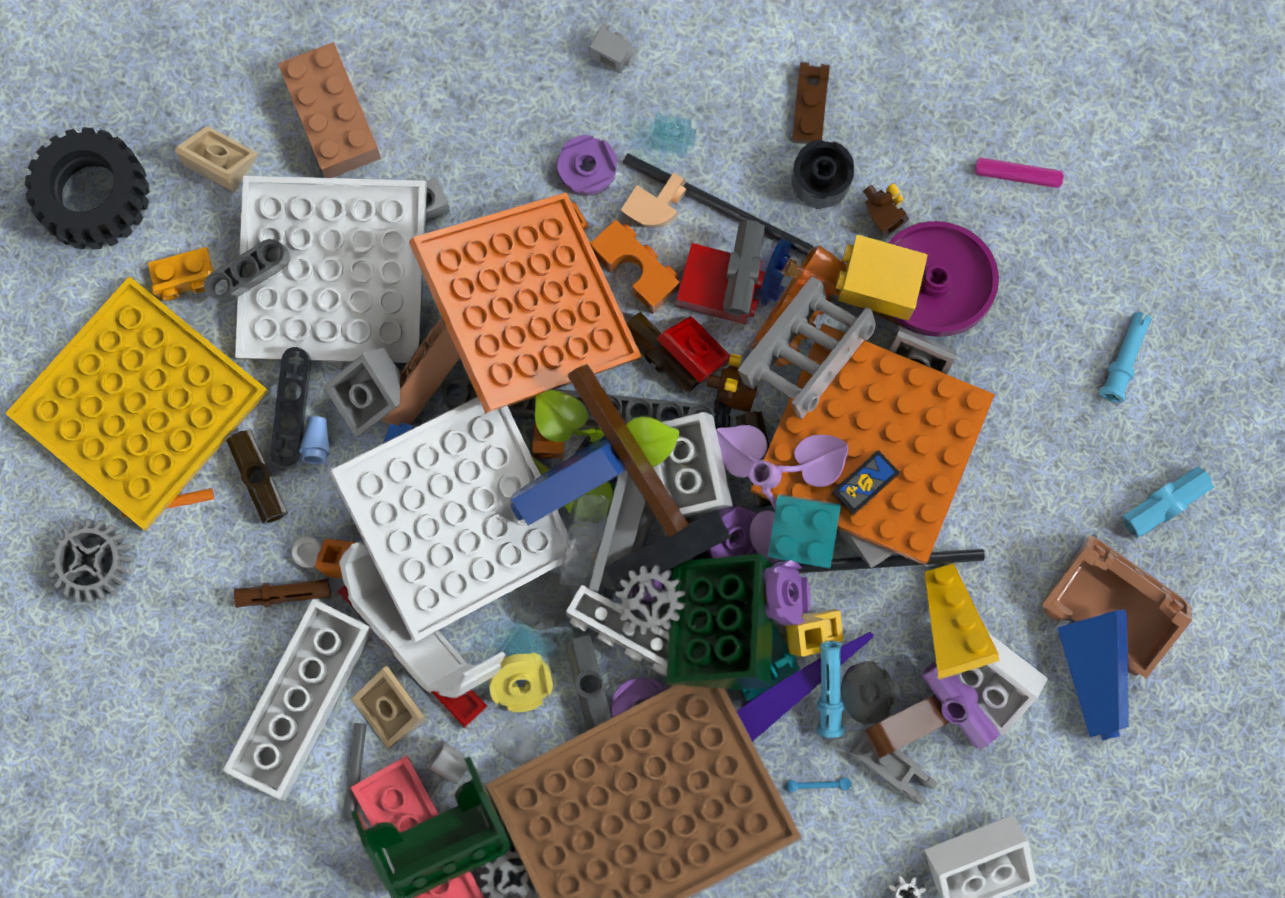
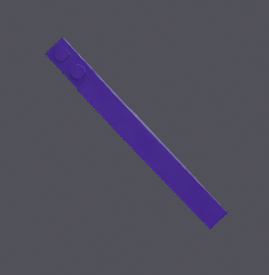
[736,631,874,742]

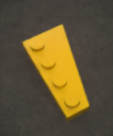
[924,563,999,680]

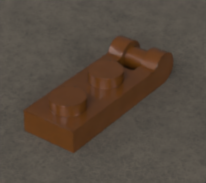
[792,61,830,144]

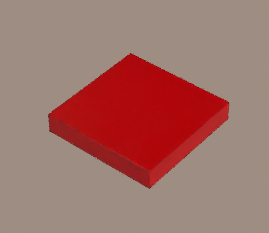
[657,316,730,382]

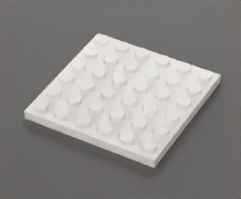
[235,176,427,364]
[329,397,579,642]

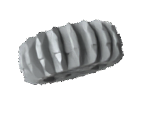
[46,519,133,604]

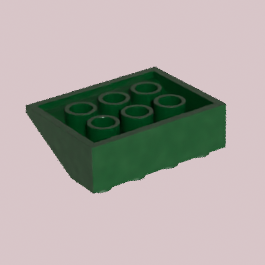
[666,554,774,690]

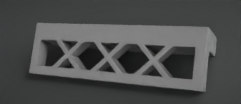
[589,467,645,591]

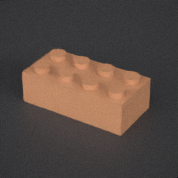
[278,42,381,178]

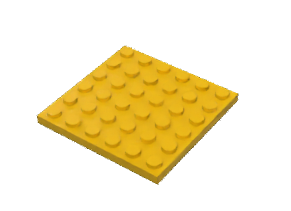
[5,276,269,531]

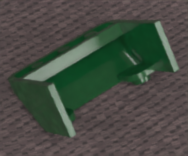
[351,756,510,898]

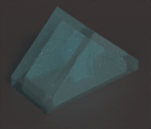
[494,620,558,658]

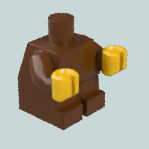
[863,183,910,238]
[706,353,758,412]

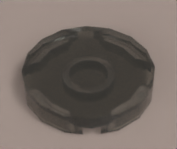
[511,570,573,631]
[841,661,896,725]

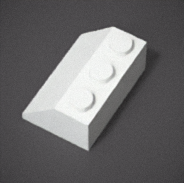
[955,634,1048,736]
[925,815,1037,898]

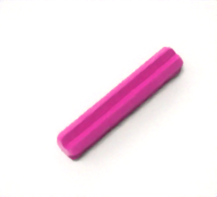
[975,157,1064,188]

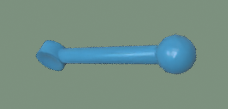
[785,778,852,792]

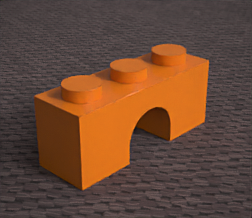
[590,219,680,314]

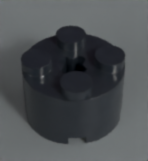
[791,140,854,209]

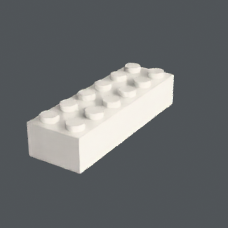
[223,599,373,801]

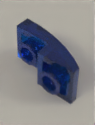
[761,238,792,307]

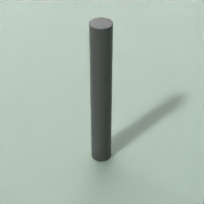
[343,723,367,819]

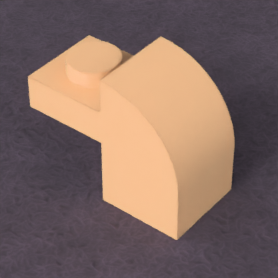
[620,172,687,228]

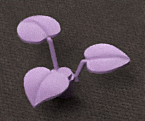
[716,425,849,564]

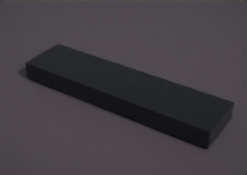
[605,510,732,591]

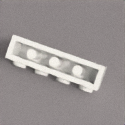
[566,584,669,678]

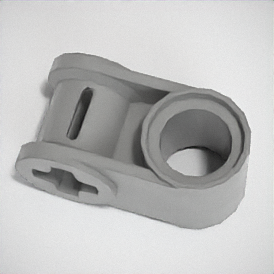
[424,740,468,785]

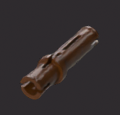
[234,578,331,608]

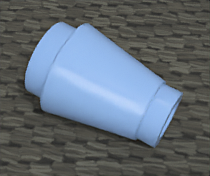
[299,416,330,464]

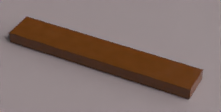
[567,364,689,537]

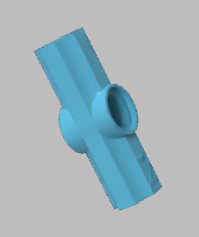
[1121,466,1214,539]

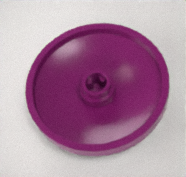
[888,221,999,337]

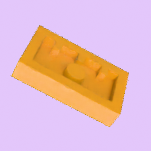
[148,247,214,301]

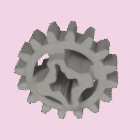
[615,565,685,635]
[480,849,540,898]

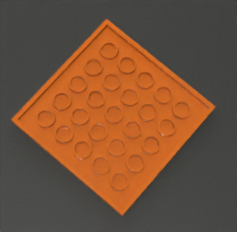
[408,192,642,414]
[751,323,995,565]

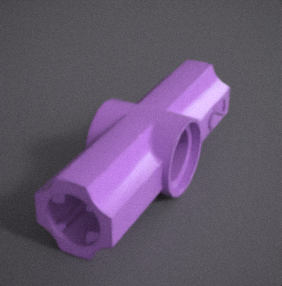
[920,661,1000,750]

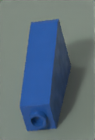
[510,435,624,526]
[1057,609,1129,741]

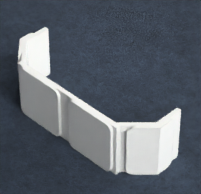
[339,540,506,698]

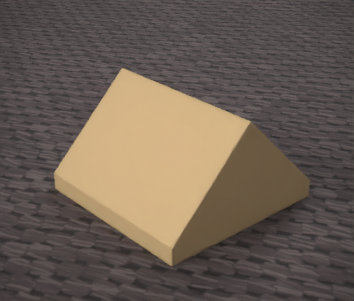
[175,126,258,193]
[351,666,428,749]

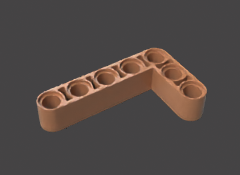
[381,316,460,426]

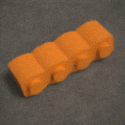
[750,245,846,368]

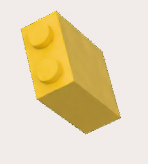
[835,235,928,321]

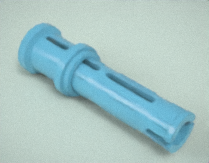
[1098,312,1152,403]
[817,641,845,738]

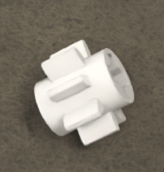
[887,876,926,898]

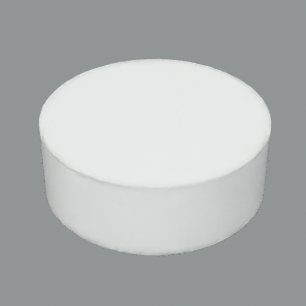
[291,537,322,569]

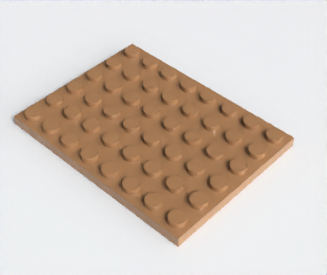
[486,685,803,898]

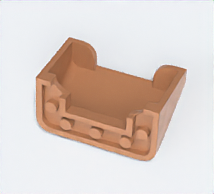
[1042,535,1192,679]

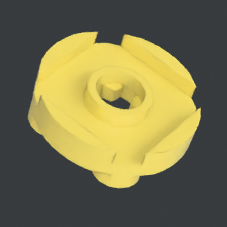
[489,653,553,712]

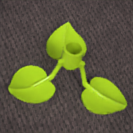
[535,390,679,522]

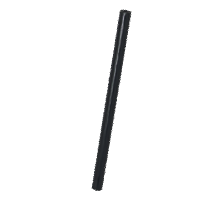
[623,153,814,256]
[773,549,985,574]

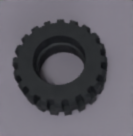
[25,127,150,250]

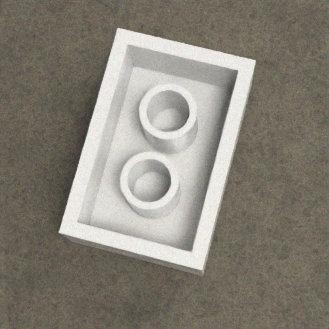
[653,412,732,518]

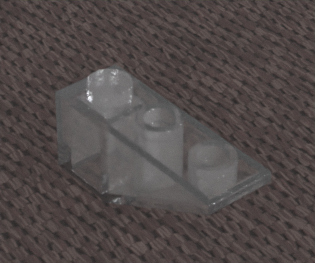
[559,493,610,588]

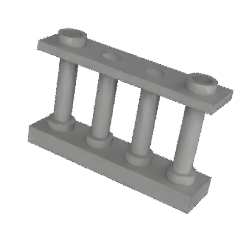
[738,276,876,419]

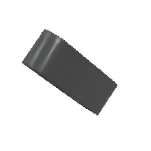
[204,239,290,303]

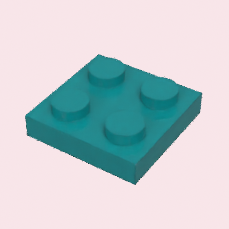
[768,494,841,568]

